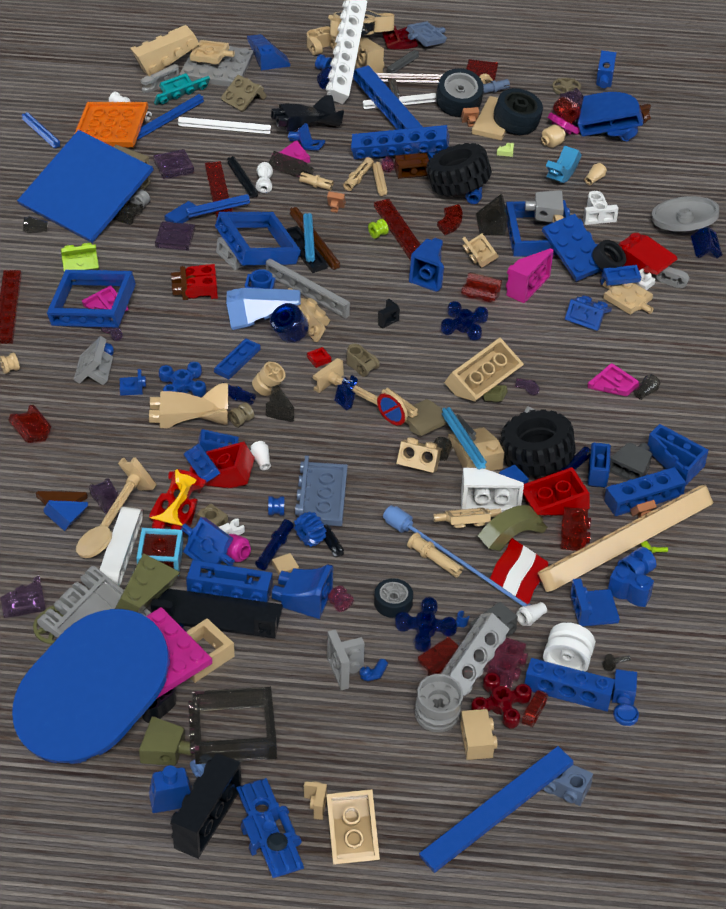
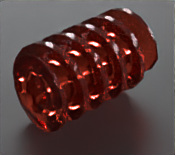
[553,97,581,123]

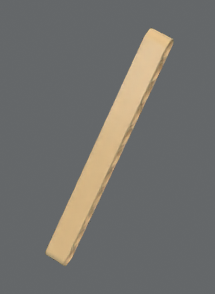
[538,485,713,592]

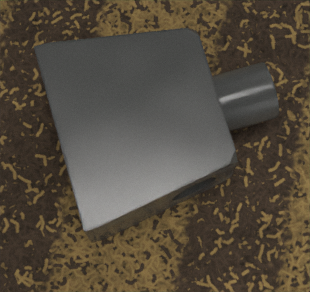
[610,443,652,480]

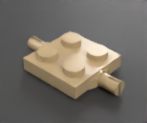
[189,40,235,64]
[603,281,654,315]
[433,508,501,528]

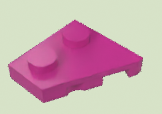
[81,285,129,311]
[588,363,639,396]

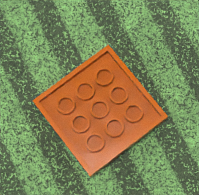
[74,102,148,148]

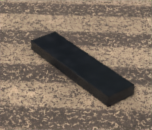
[286,226,328,273]

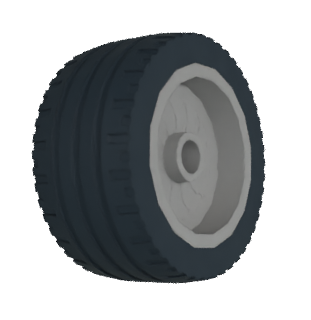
[436,68,484,117]

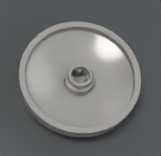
[652,196,720,231]

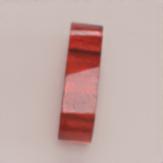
[522,690,548,727]

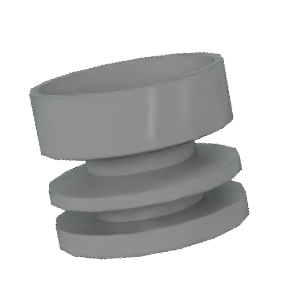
[415,674,463,732]

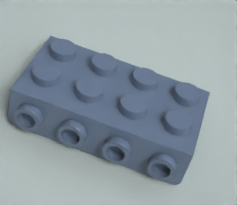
[295,455,347,526]

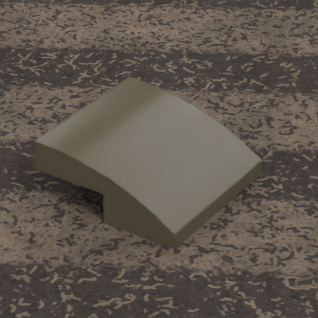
[405,399,448,436]

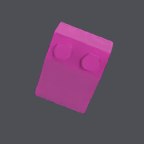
[506,248,554,303]

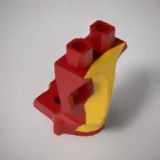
[149,469,206,539]

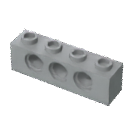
[441,613,510,696]

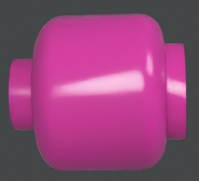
[227,534,251,562]

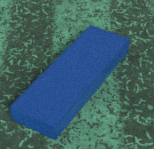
[214,338,261,380]
[184,444,220,483]

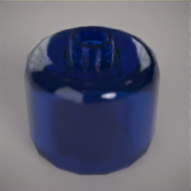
[270,303,309,343]

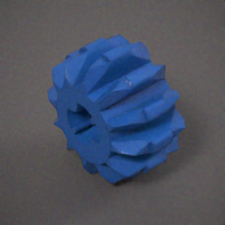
[294,511,326,547]

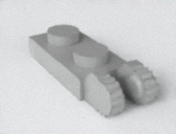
[141,64,179,93]

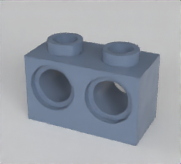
[542,765,593,806]

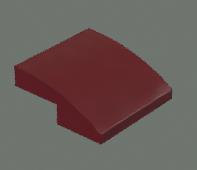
[382,26,418,50]

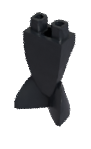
[271,95,344,131]

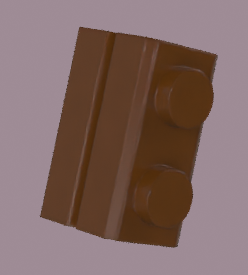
[394,153,429,179]

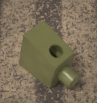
[139,716,195,766]

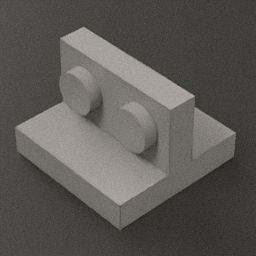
[74,336,113,385]
[327,630,365,690]

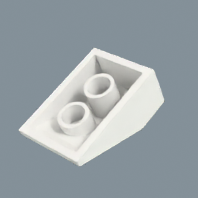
[461,468,524,513]

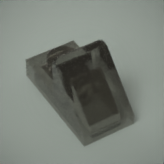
[266,385,294,422]

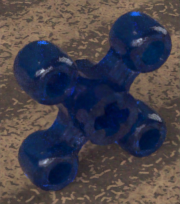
[441,301,488,341]
[395,597,457,652]

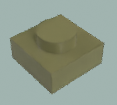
[483,385,508,402]

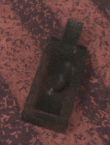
[269,151,314,178]

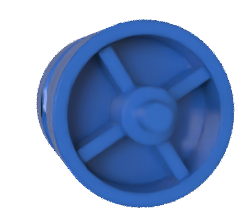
[617,547,656,575]

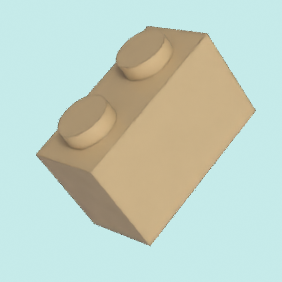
[460,709,497,760]

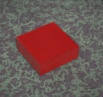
[307,347,332,368]

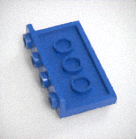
[542,214,603,282]

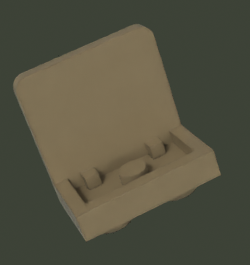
[221,75,267,112]

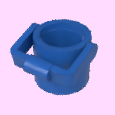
[245,269,276,289]

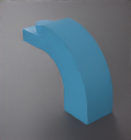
[546,146,582,183]

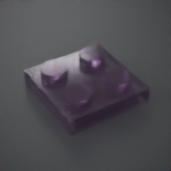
[153,149,194,179]
[155,221,195,251]

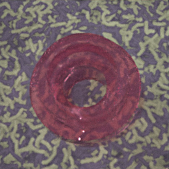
[382,156,394,172]

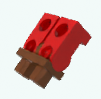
[171,264,218,300]

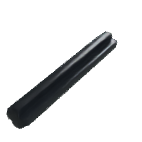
[227,156,258,198]

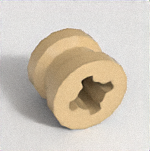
[0,353,20,374]

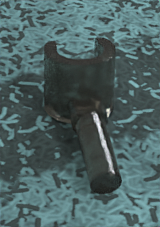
[603,654,631,671]

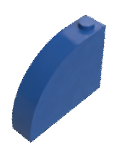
[578,92,643,137]

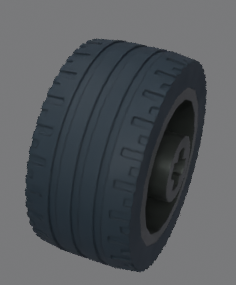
[494,88,543,135]

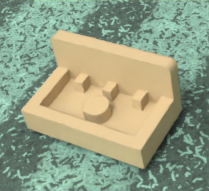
[462,233,498,268]

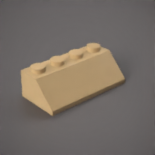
[444,338,524,401]

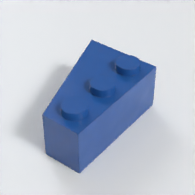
[648,424,709,485]

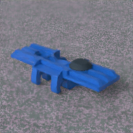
[236,778,304,878]

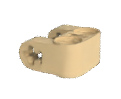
[307,26,337,55]

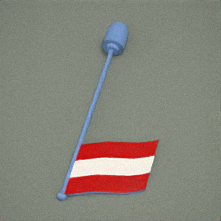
[383,505,549,606]

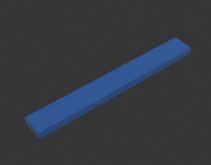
[419,746,573,873]

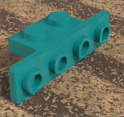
[154,73,210,105]

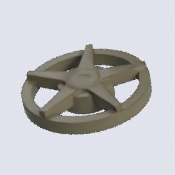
[552,78,581,96]

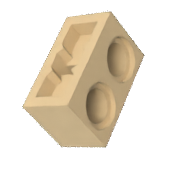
[396,437,442,473]

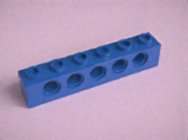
[351,125,449,159]

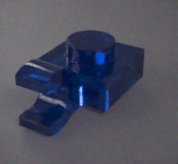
[334,375,358,410]

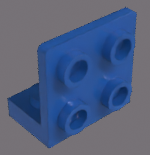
[565,295,612,331]
[570,578,620,626]

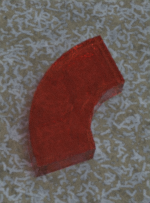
[437,204,463,235]

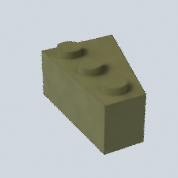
[115,553,180,614]

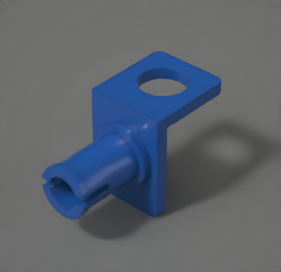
[288,123,325,150]

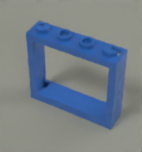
[505,200,570,256]
[215,212,301,265]
[47,270,136,328]

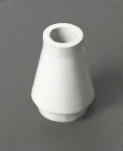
[250,441,271,470]
[516,602,547,626]

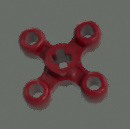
[471,672,532,729]

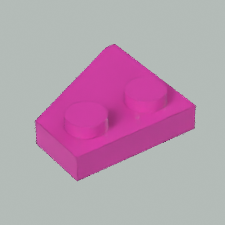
[547,112,580,135]
[274,140,310,170]

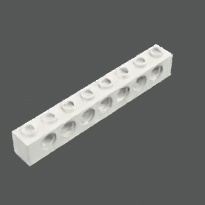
[326,0,367,104]

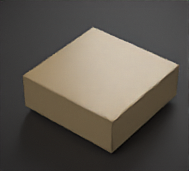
[272,553,299,575]

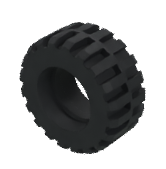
[426,143,492,197]
[501,409,576,477]

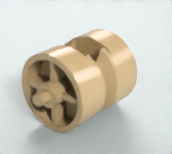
[252,362,285,396]

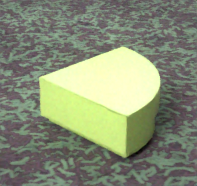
[497,143,514,157]

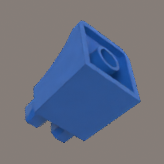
[409,238,444,291]
[272,564,333,619]

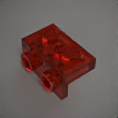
[461,272,502,302]
[8,405,51,443]

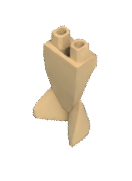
[149,383,228,428]

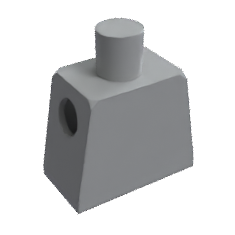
[525,190,564,222]

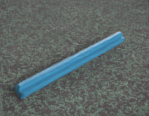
[442,407,487,470]

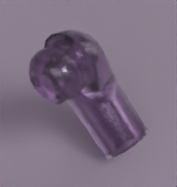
[101,327,123,341]
[515,378,540,395]

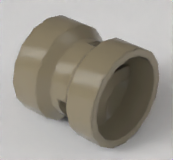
[228,402,254,427]

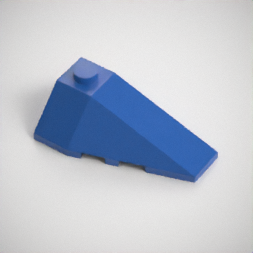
[247,34,290,70]

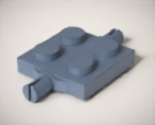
[406,21,447,47]

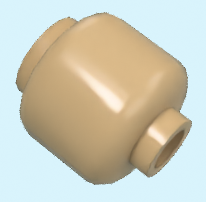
[541,125,565,148]

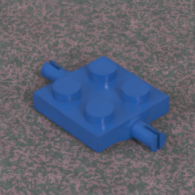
[181,517,235,573]

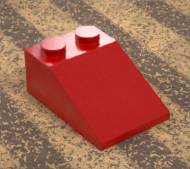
[618,233,678,275]
[189,442,255,488]
[523,467,590,515]

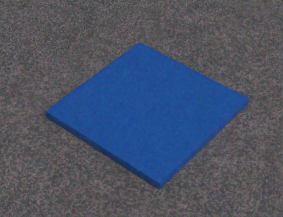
[17,130,154,243]

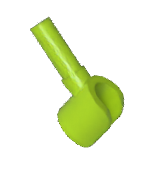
[641,541,668,554]

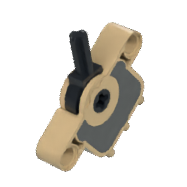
[328,10,395,37]

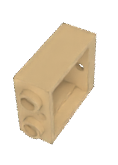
[187,619,235,683]

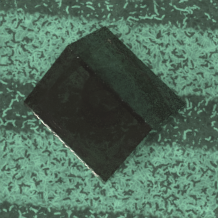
[476,194,507,236]

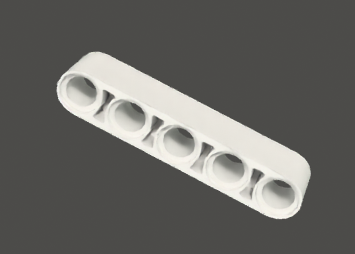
[100,506,143,586]

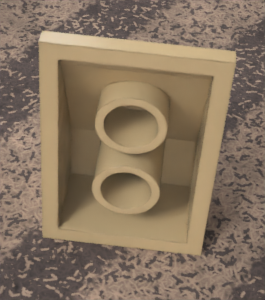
[448,427,504,471]
[326,789,380,865]

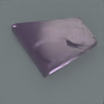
[1,576,46,618]

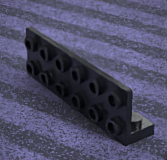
[151,588,283,639]

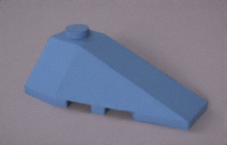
[226,288,301,330]

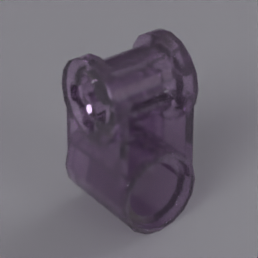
[89,478,119,514]

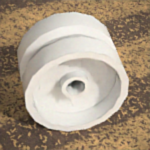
[543,623,596,672]

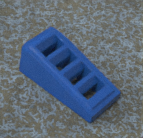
[198,429,239,452]

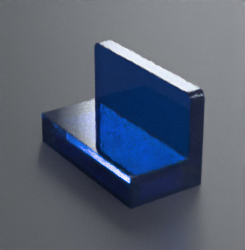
[691,226,723,259]

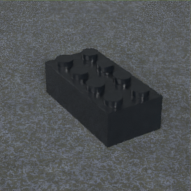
[170,753,242,859]

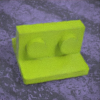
[61,243,99,272]

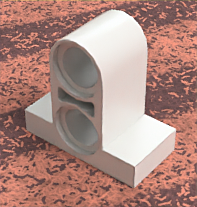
[583,191,618,225]

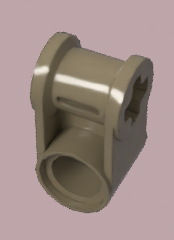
[346,344,380,377]

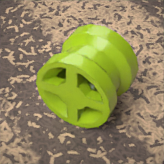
[368,219,388,239]

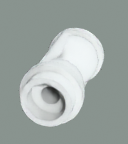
[256,162,273,193]

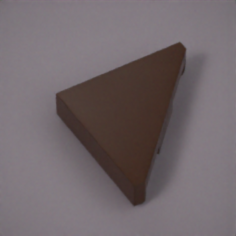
[36,491,88,505]

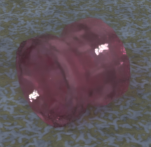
[328,586,354,612]

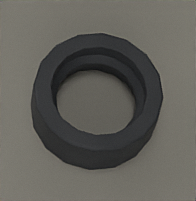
[592,240,626,270]

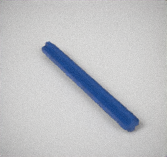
[137,94,204,140]

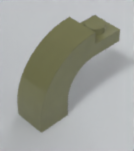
[478,505,548,551]

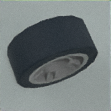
[374,578,413,618]

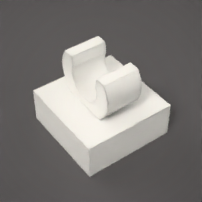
[635,269,655,290]

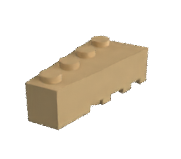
[130,25,199,76]
[355,36,384,73]

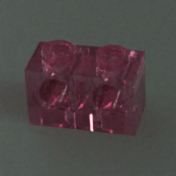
[487,637,528,688]

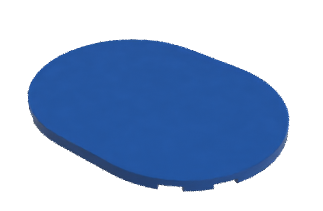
[12,609,170,764]

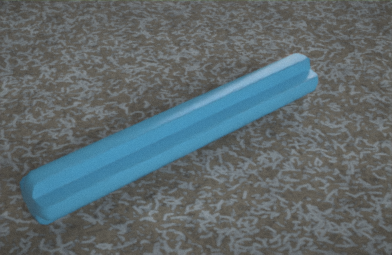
[303,213,315,262]

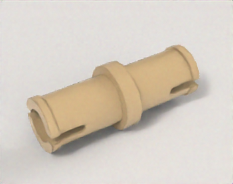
[299,172,334,191]

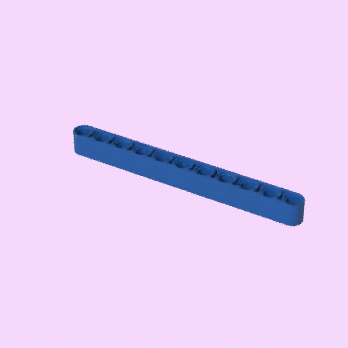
[353,65,439,159]

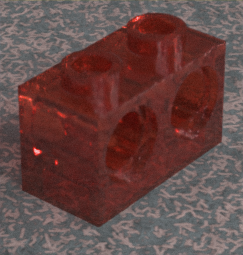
[560,507,591,551]

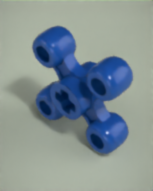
[159,361,206,398]

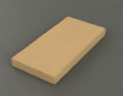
[472,96,506,140]

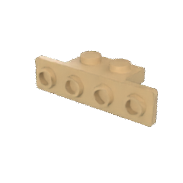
[288,288,330,342]

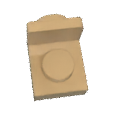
[304,782,327,820]

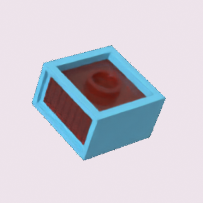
[137,528,183,576]

